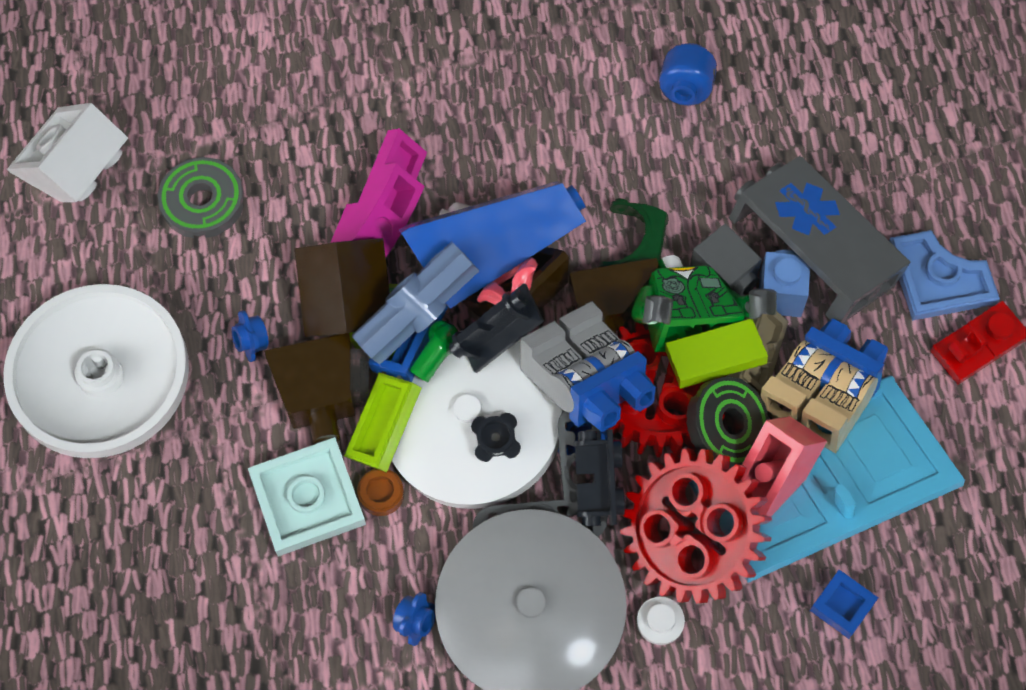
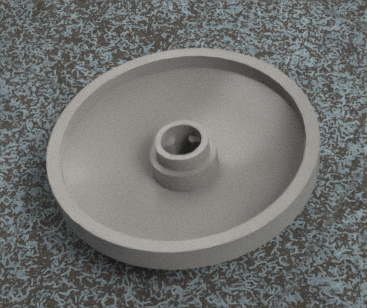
[435,509,627,690]

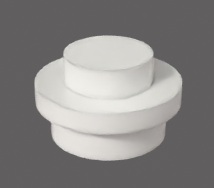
[637,597,685,645]

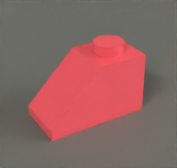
[741,416,827,517]

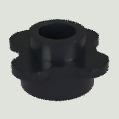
[471,413,521,462]

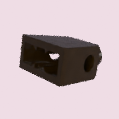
[264,333,355,444]

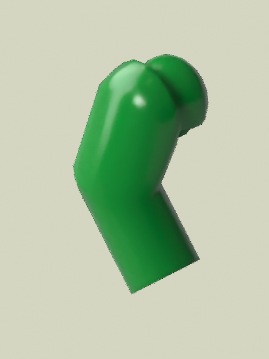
[409,320,458,383]

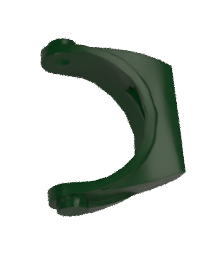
[598,198,669,267]

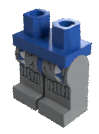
[520,302,656,432]

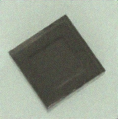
[350,349,371,407]

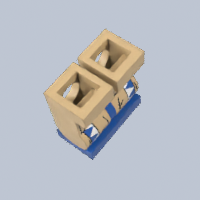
[761,318,888,453]

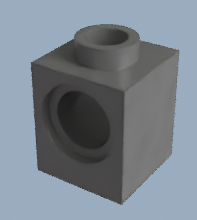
[690,223,762,296]

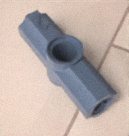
[352,241,479,365]

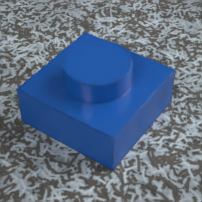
[810,570,879,639]

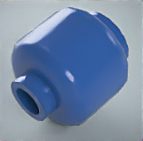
[659,43,717,106]

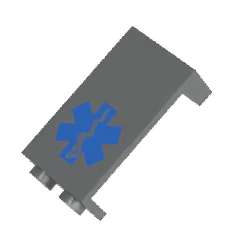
[729,155,911,323]

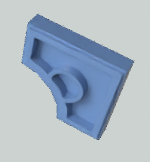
[889,230,1000,321]

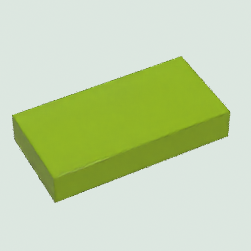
[665,319,768,389]
[344,373,422,473]

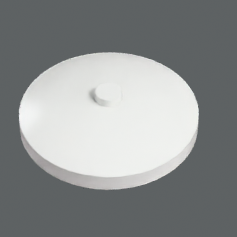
[3,284,189,458]
[392,330,564,509]

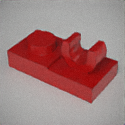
[930,300,1026,385]

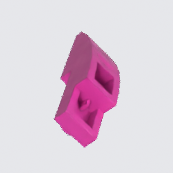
[330,128,427,257]

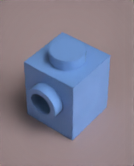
[759,250,810,317]

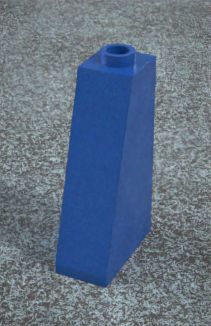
[399,181,586,309]

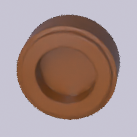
[357,469,404,516]

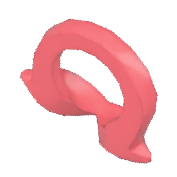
[477,257,538,305]

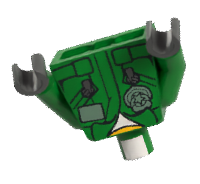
[631,255,777,352]

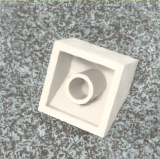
[7,103,128,202]

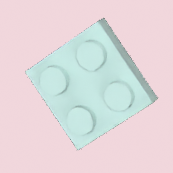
[248,437,366,557]

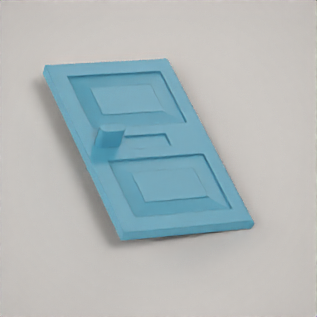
[689,375,965,583]

